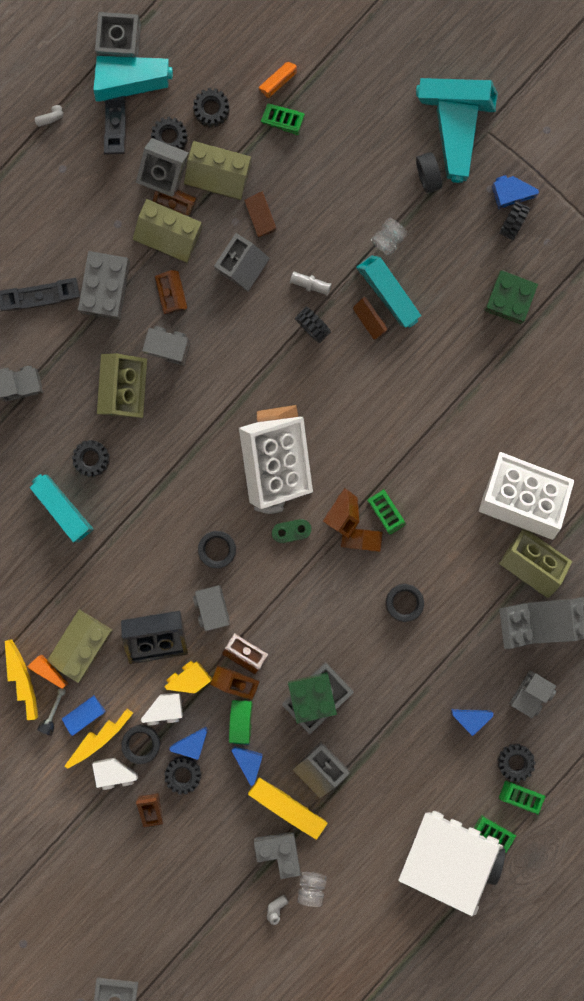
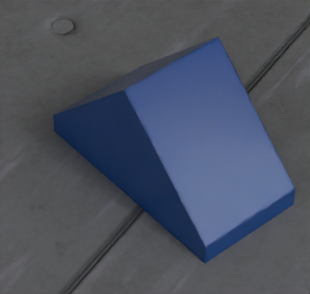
[451,709,493,736]
[169,727,208,760]
[231,746,263,786]

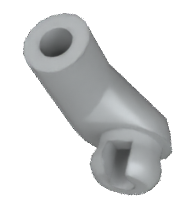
[35,105,64,127]
[254,502,285,514]
[267,894,289,925]

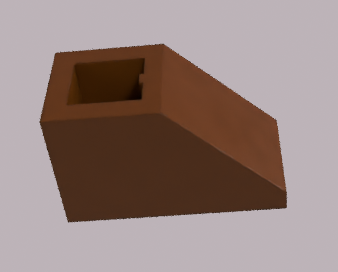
[323,488,360,539]

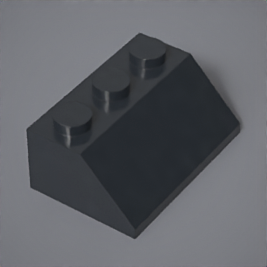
[121,611,188,664]

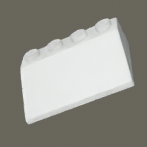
[239,417,313,509]
[479,452,574,540]

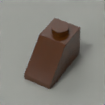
[210,666,260,700]

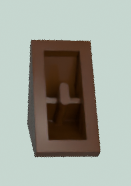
[341,529,383,552]
[136,793,163,827]

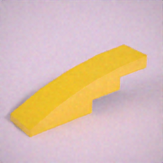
[5,640,38,720]
[64,709,133,769]
[248,777,328,840]

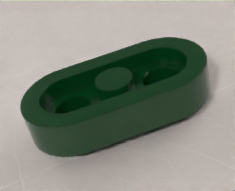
[272,519,311,543]

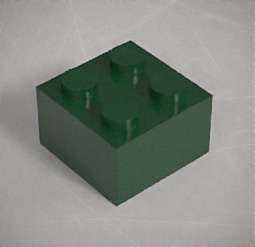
[484,270,538,325]
[288,672,337,724]

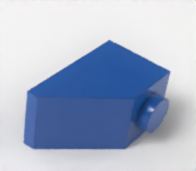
[491,175,539,209]

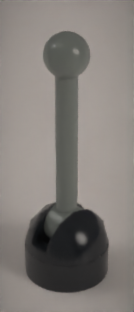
[37,688,66,736]

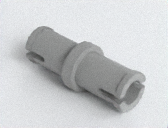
[290,271,332,296]

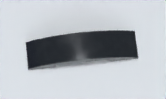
[104,96,126,155]
[0,278,80,311]

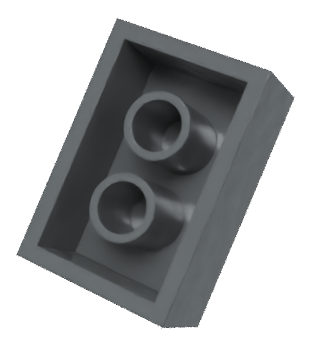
[78,251,130,320]
[282,661,354,734]

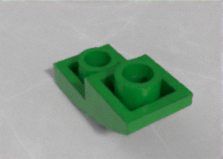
[229,700,253,745]

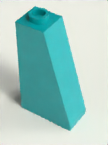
[94,56,173,102]
[416,78,498,112]
[437,100,479,183]
[356,255,421,328]
[30,474,94,542]

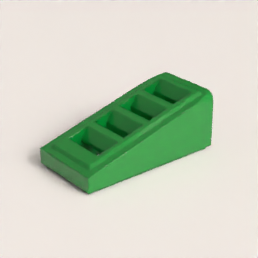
[261,103,305,135]
[368,490,406,535]
[499,780,546,815]
[474,815,516,853]

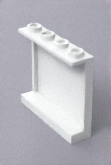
[398,811,503,916]

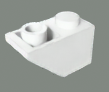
[141,692,183,725]
[92,757,138,790]

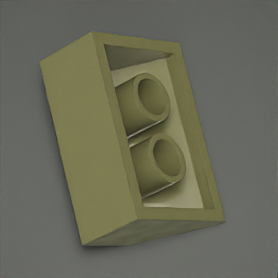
[184,141,252,200]
[133,199,203,263]
[97,353,147,418]
[499,528,572,598]
[48,609,113,683]

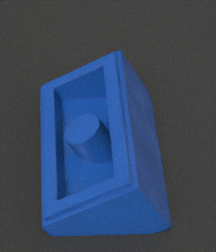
[62,695,106,736]

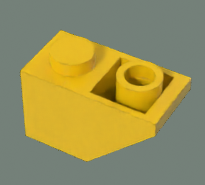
[164,660,212,693]

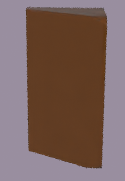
[152,190,197,217]
[244,191,277,237]
[155,270,187,314]
[353,297,387,340]
[222,633,268,674]

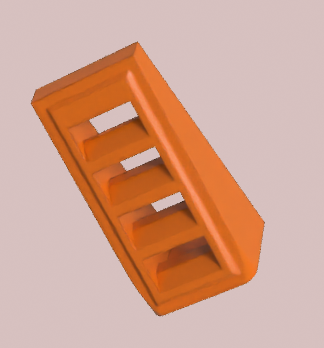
[27,655,68,689]

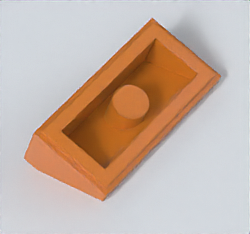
[259,62,297,98]

